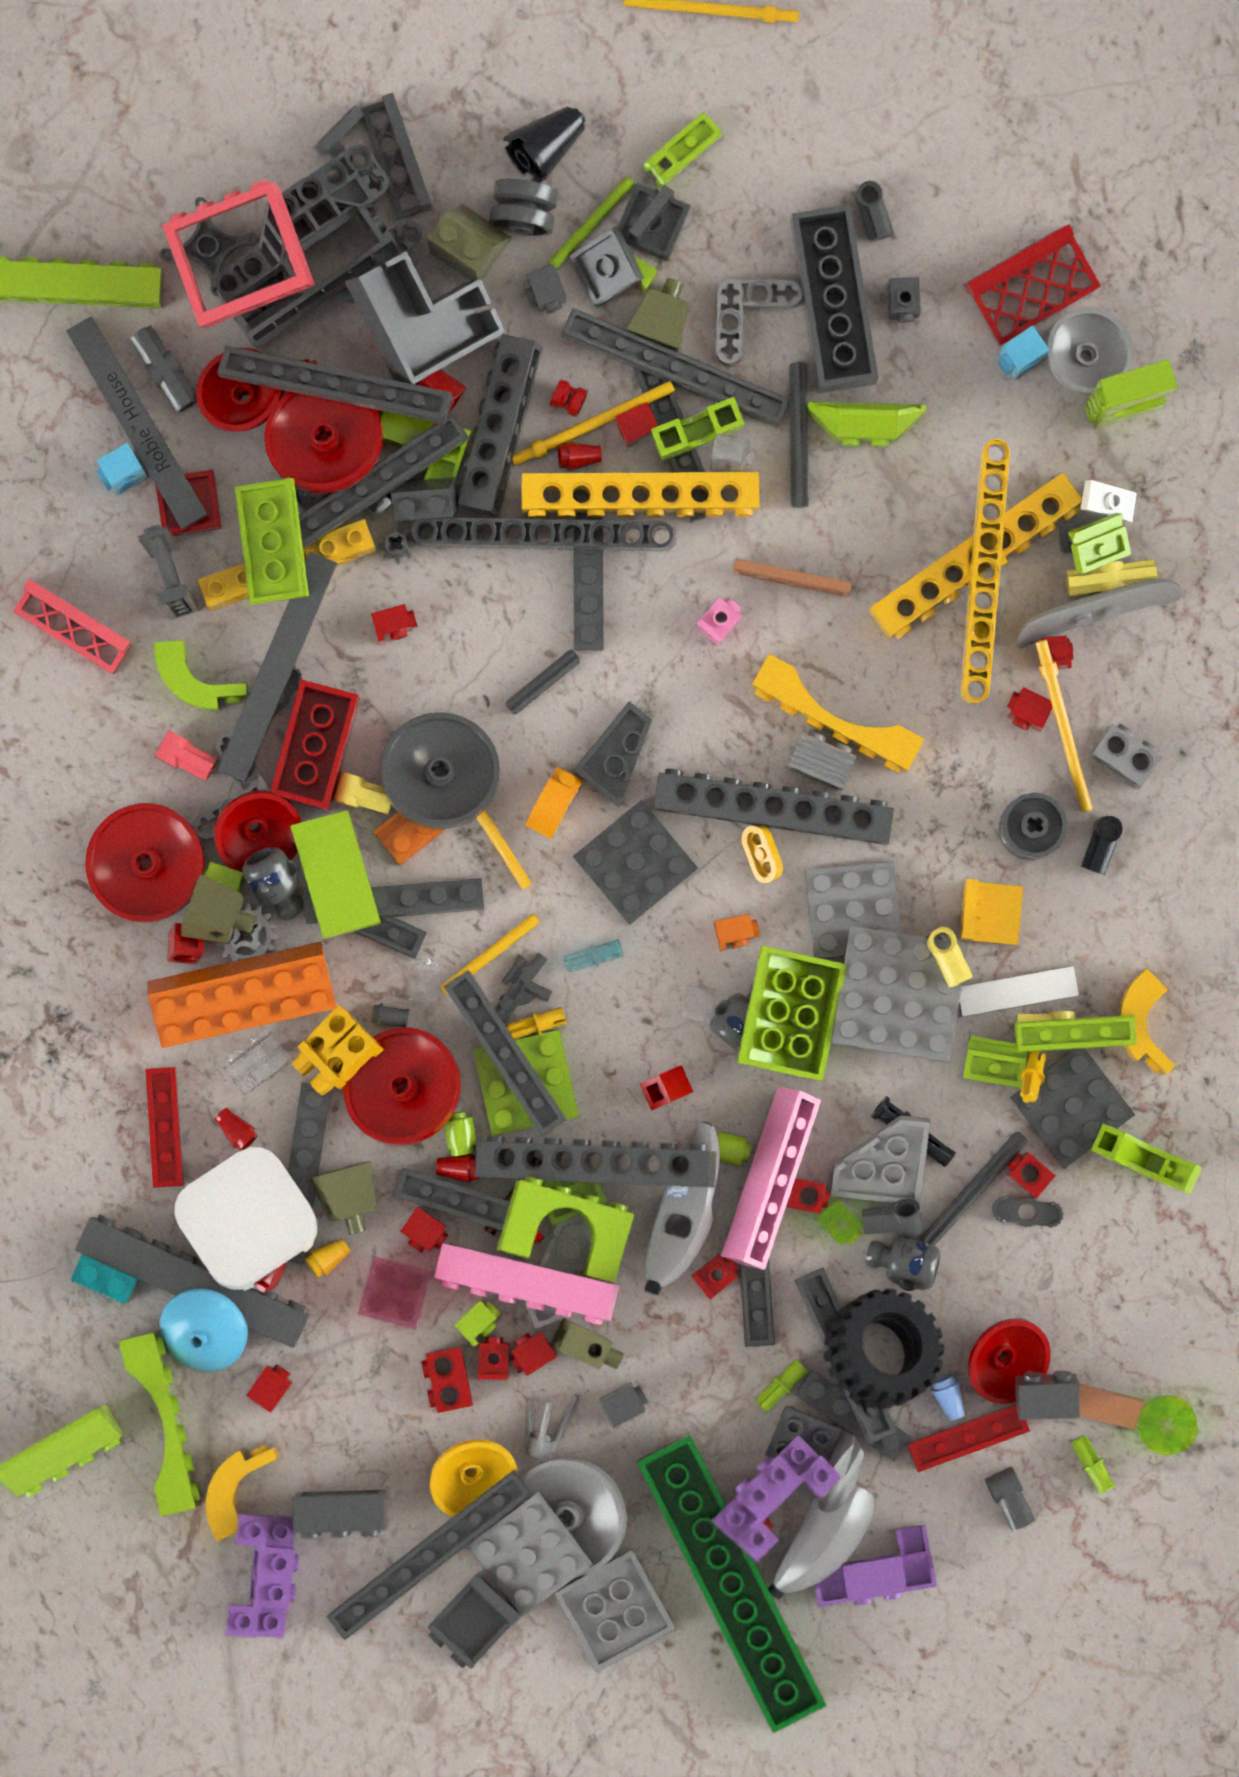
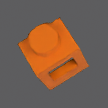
[714,914,760,952]

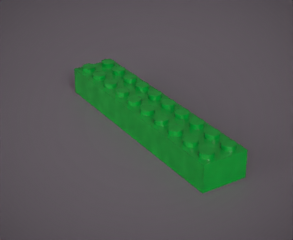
[636,1433,827,1733]

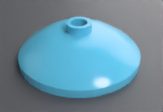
[159,1289,248,1372]

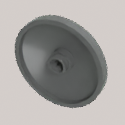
[381,712,500,829]

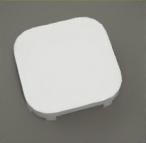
[174,1147,318,1291]

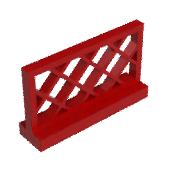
[963,224,1101,345]

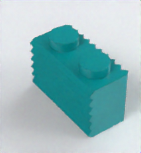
[71,1254,139,1305]

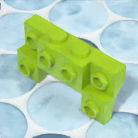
[378,410,471,482]

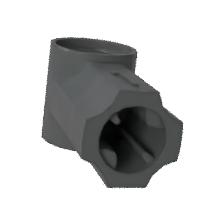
[854,181,894,242]
[862,1198,923,1238]
[985,1466,1035,1531]

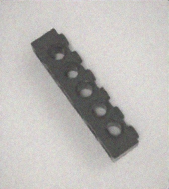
[457,334,543,517]

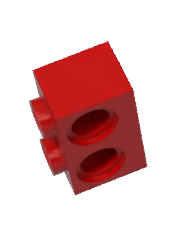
[421,1346,473,1413]

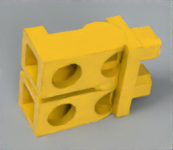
[291,1004,384,1096]

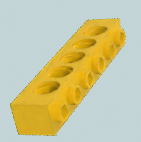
[198,519,377,612]

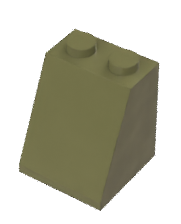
[427,204,511,281]

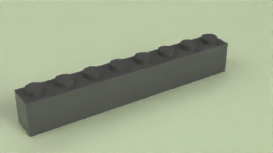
[75,1214,310,1348]

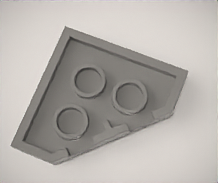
[830,1115,930,1205]
[525,1214,619,1329]

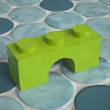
[651,397,745,461]

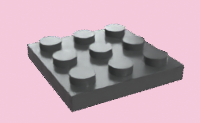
[573,800,698,925]
[1010,1048,1135,1169]

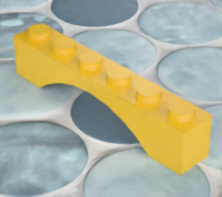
[751,654,925,774]

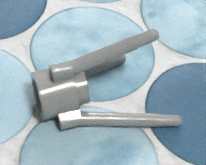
[524,1395,579,1460]

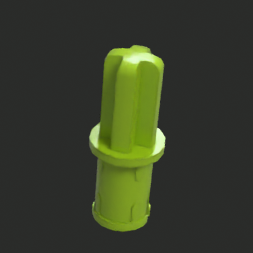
[755,1359,808,1412]
[1071,1435,1115,1494]

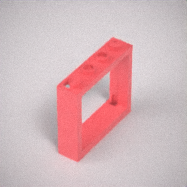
[162,180,315,328]

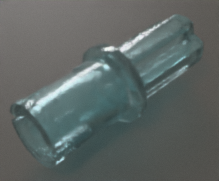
[564,939,624,972]

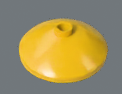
[429,1439,518,1517]

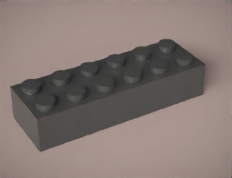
[790,205,878,393]

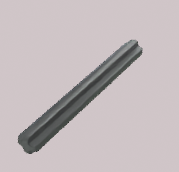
[789,362,809,508]
[920,1131,1028,1245]

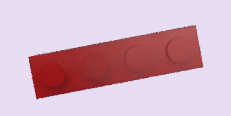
[145,1067,184,1188]
[907,1404,1030,1472]

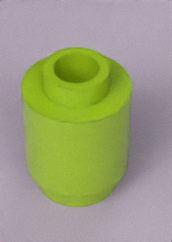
[444,1111,477,1156]
[717,1132,752,1166]

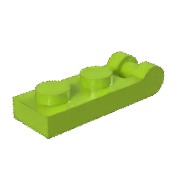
[642,111,723,189]

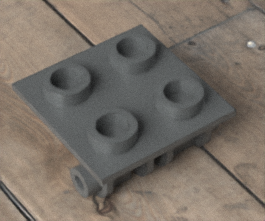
[765,1405,842,1461]

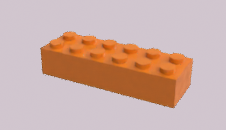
[147,941,337,1048]

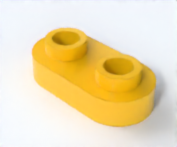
[742,824,783,883]

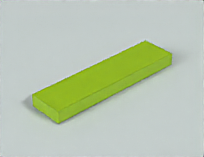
[1014,1015,1136,1052]

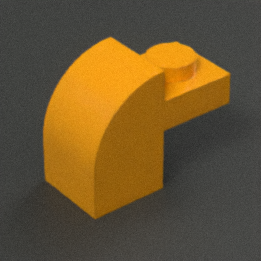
[525,767,584,839]

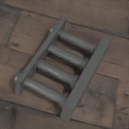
[138,525,200,620]

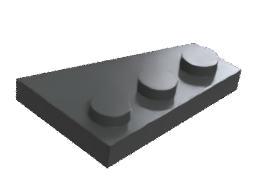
[573,701,652,807]

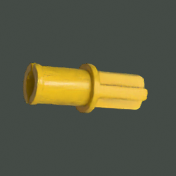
[506,1006,566,1039]
[1020,1051,1046,1103]

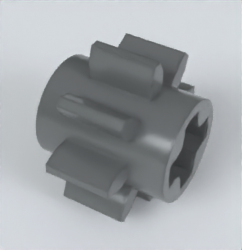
[378,526,415,565]

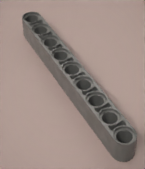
[412,517,677,552]

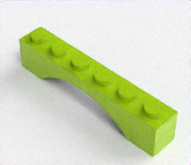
[119,1331,202,1517]

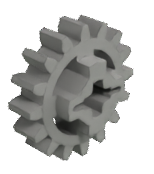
[216,903,280,962]

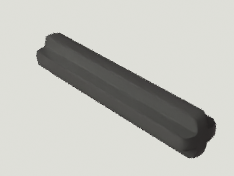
[505,649,580,715]

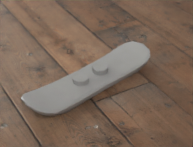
[1016,579,1183,648]

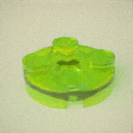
[1137,1395,1198,1456]

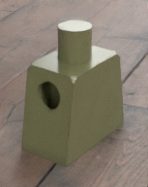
[627,278,689,352]
[181,874,256,943]
[310,1161,376,1235]
[551,1318,624,1369]

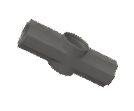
[130,325,197,413]

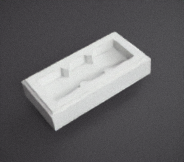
[1081,480,1136,522]

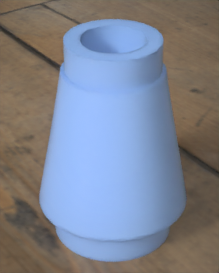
[931,1374,965,1421]

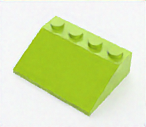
[737,945,847,1081]
[0,1404,125,1498]

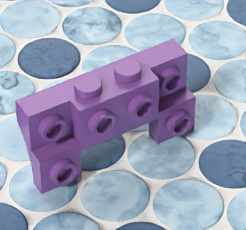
[712,1435,842,1562]
[225,1513,299,1638]
[814,1524,937,1607]

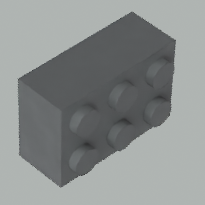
[293,1490,387,1538]

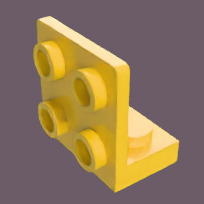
[959,879,1023,945]

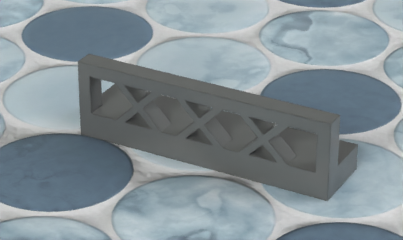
[361,93,432,220]

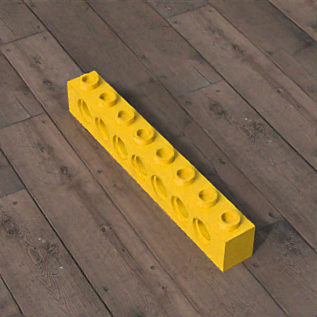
[521,472,760,519]
[869,472,1082,639]

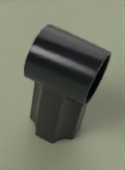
[1080,816,1123,875]

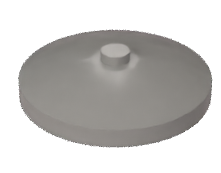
[508,1457,627,1576]

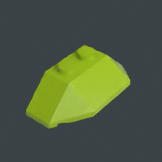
[807,401,926,448]

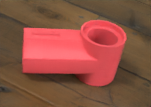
[154,730,218,781]

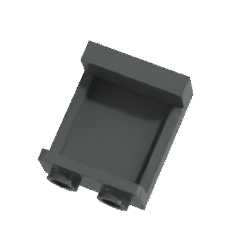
[428,1573,521,1669]

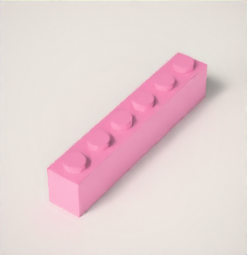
[721,1087,821,1270]
[434,1243,619,1325]

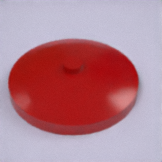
[264,391,383,493]
[85,803,205,923]
[343,1027,461,1146]

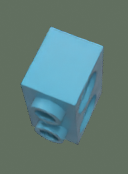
[998,325,1050,380]
[96,443,148,495]

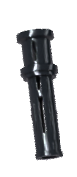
[871,1096,956,1167]

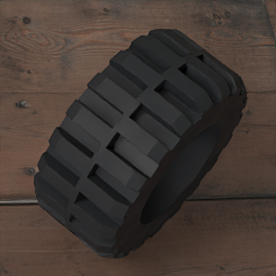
[824,1289,944,1409]

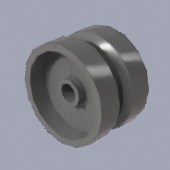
[489,178,558,236]
[998,792,1068,861]

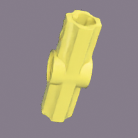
[1066,560,1158,597]

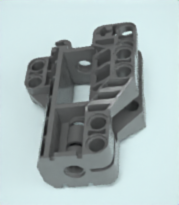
[215,144,422,350]

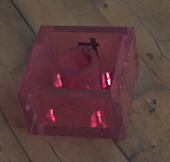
[358,1255,433,1330]

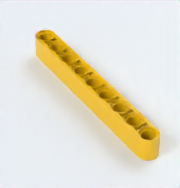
[960,439,1010,704]

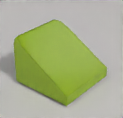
[634,255,657,294]

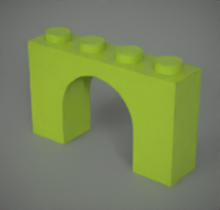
[1084,358,1178,429]
[496,1176,634,1284]

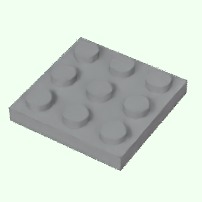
[805,861,901,959]
[468,1492,592,1616]
[554,1548,676,1672]

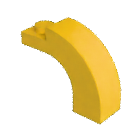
[1118,969,1175,1075]
[206,1444,279,1542]

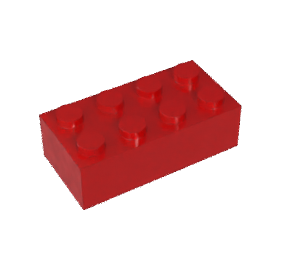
[270,679,360,812]

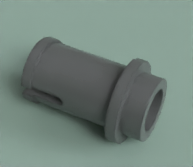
[371,1003,409,1027]

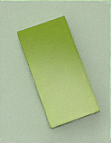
[234,478,309,605]
[291,810,381,940]

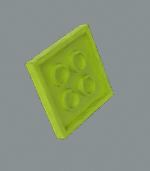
[473,1030,579,1136]

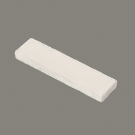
[959,966,1079,1017]

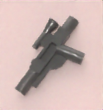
[495,952,552,1023]

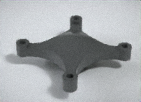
[160,197,258,296]

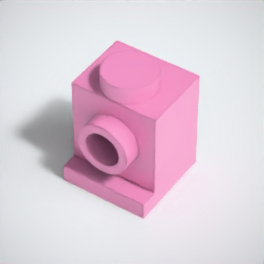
[696,597,742,646]

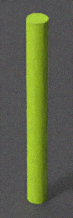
[548,176,635,270]

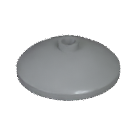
[1046,308,1134,395]

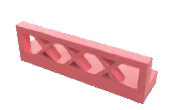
[13,579,132,675]

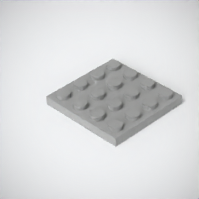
[831,926,968,1063]

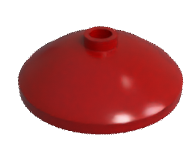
[196,348,283,433]
[214,791,301,872]
[968,1318,1051,1404]

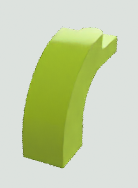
[154,640,249,712]
[1091,1124,1202,1195]

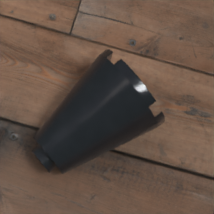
[503,106,585,183]

